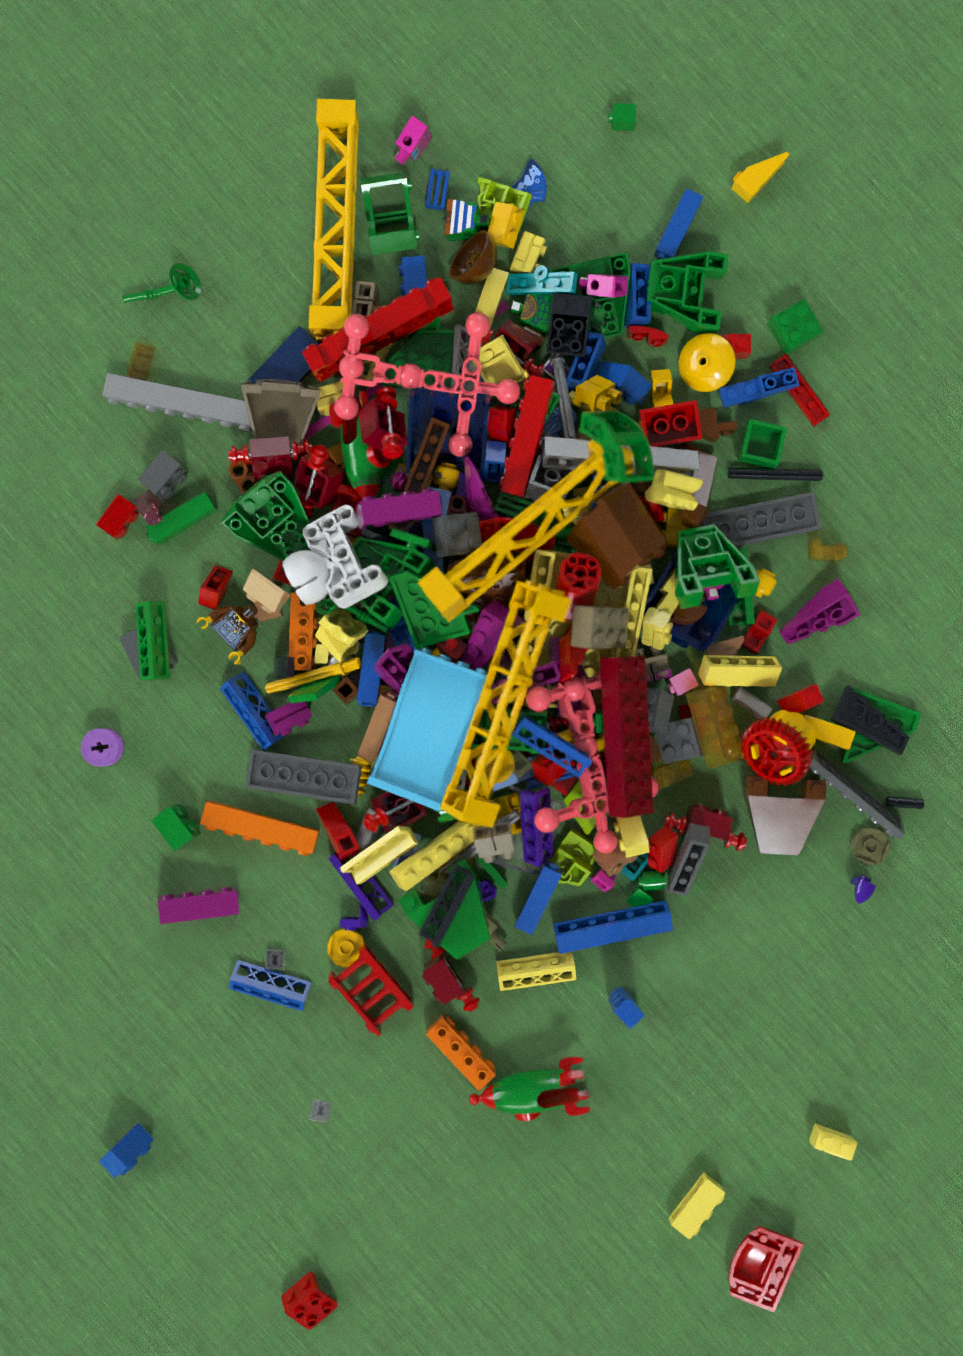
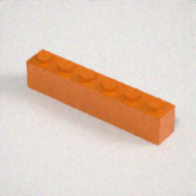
[200,801,320,856]

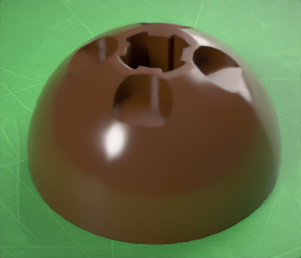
[449,230,497,285]

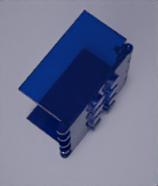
[405,387,490,480]

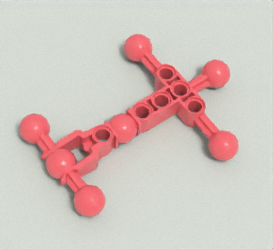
[334,312,520,457]
[526,669,659,854]

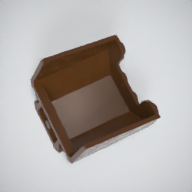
[566,482,670,590]

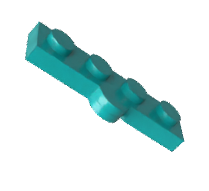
[506,265,578,295]

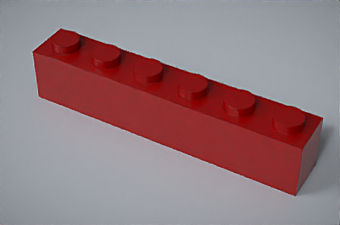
[499,375,555,497]

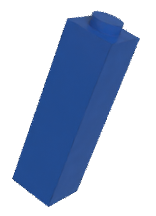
[654,188,704,260]
[357,632,386,707]
[515,861,562,935]

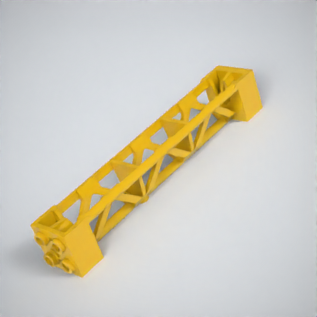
[309,99,359,342]
[418,439,634,622]
[440,580,572,828]

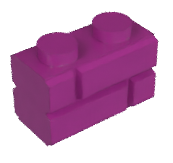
[265,702,313,737]

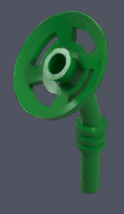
[122,263,201,303]
[315,593,389,633]

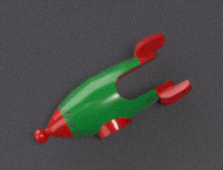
[329,391,390,499]
[469,1057,590,1121]

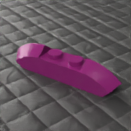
[491,660,561,706]

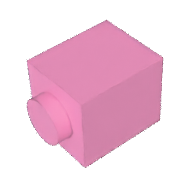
[666,668,698,696]

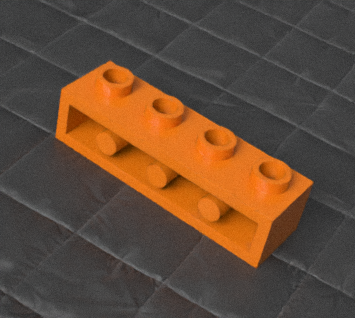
[289,593,319,671]
[426,1014,496,1091]

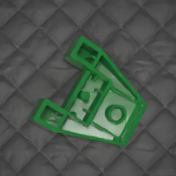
[646,251,729,334]
[675,524,760,609]
[340,537,436,630]
[398,858,491,960]

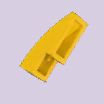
[799,713,856,750]

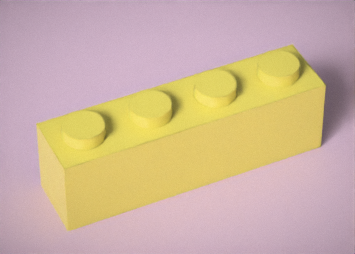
[698,655,782,687]

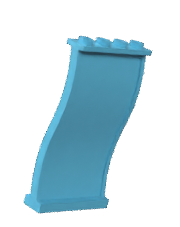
[367,647,488,811]

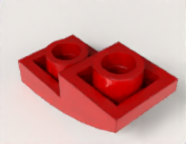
[627,326,669,347]

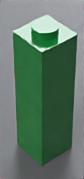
[146,492,218,546]

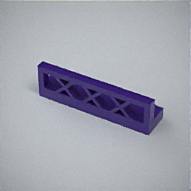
[520,787,553,867]
[328,853,394,921]

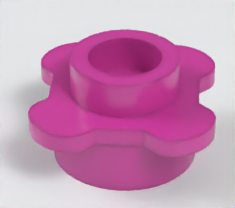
[390,472,408,492]

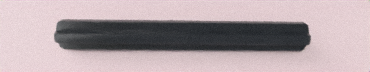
[728,468,823,481]

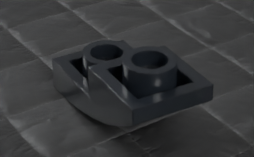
[274,657,295,677]

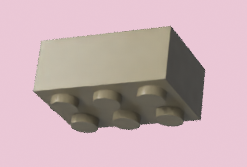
[571,606,629,649]

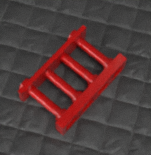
[328,944,414,1036]

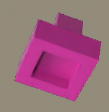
[590,869,616,892]

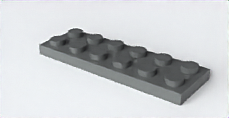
[702,492,822,547]
[810,748,905,840]
[245,750,362,804]

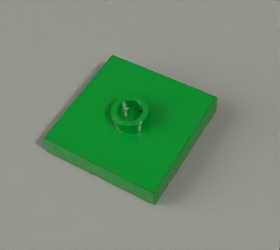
[390,528,436,552]

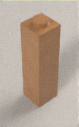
[357,690,399,763]

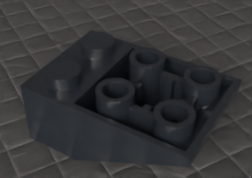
[547,293,596,357]

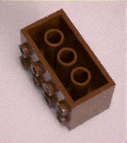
[447,551,531,616]

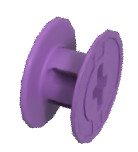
[81,728,124,766]

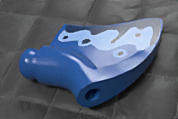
[511,159,547,208]

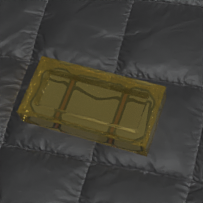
[126,342,156,381]

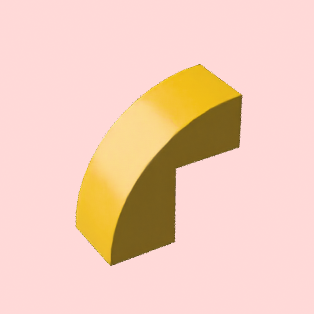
[651,369,673,408]

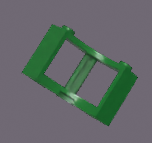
[360,172,420,255]
[580,411,654,483]

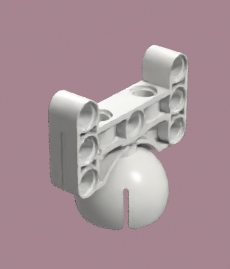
[283,505,388,608]

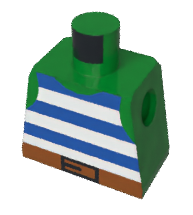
[444,199,490,242]

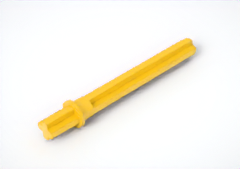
[265,657,362,694]

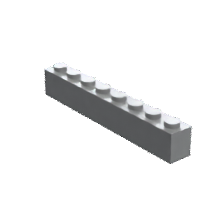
[102,373,252,431]
[542,436,700,478]

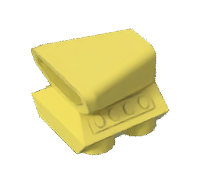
[645,469,703,511]
[315,607,368,663]

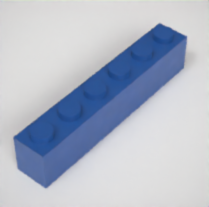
[553,900,673,954]

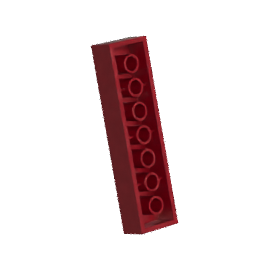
[600,655,654,818]

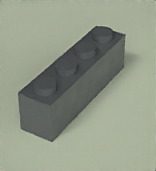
[668,823,710,896]

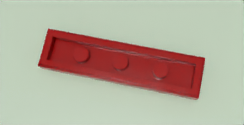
[769,354,830,427]

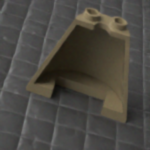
[242,379,321,459]

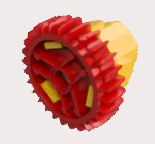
[740,710,816,786]

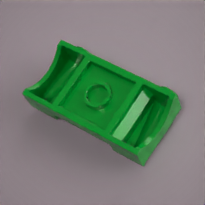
[471,708,548,754]

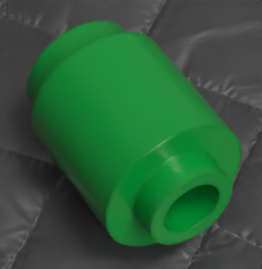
[637,870,666,891]

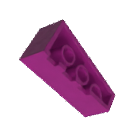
[356,488,442,530]
[460,600,526,671]
[157,886,239,924]

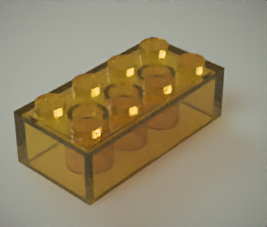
[686,685,744,769]

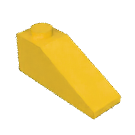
[731,152,790,203]

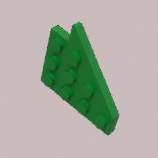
[382,316,454,388]
[389,570,480,649]
[834,687,922,763]

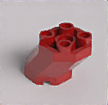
[555,552,601,622]

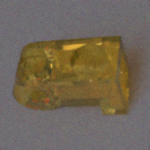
[809,539,848,561]

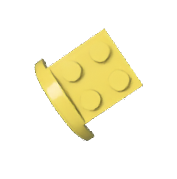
[472,335,529,403]

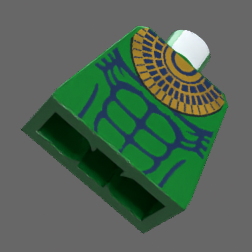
[511,294,553,337]

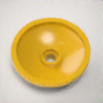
[679,333,736,392]

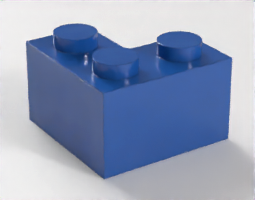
[597,361,652,405]
[484,441,510,483]
[99,1123,154,1178]

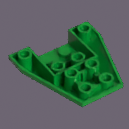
[551,252,631,338]
[221,471,310,561]

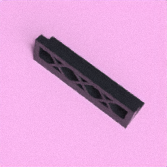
[419,864,476,948]

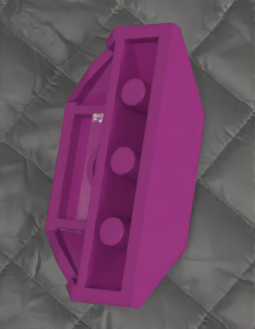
[374,644,415,694]

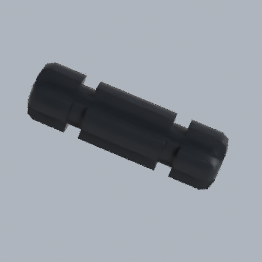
[885,796,924,809]

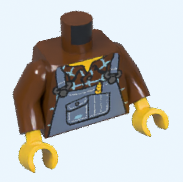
[197,605,258,665]

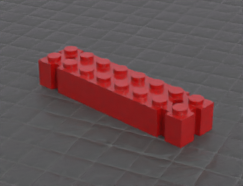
[302,277,454,383]

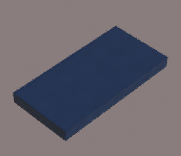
[247,326,319,384]

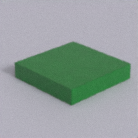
[287,676,341,703]

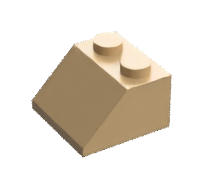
[243,569,291,614]

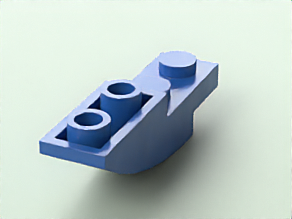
[718,367,800,408]

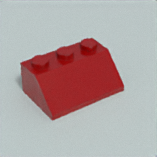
[639,400,703,447]

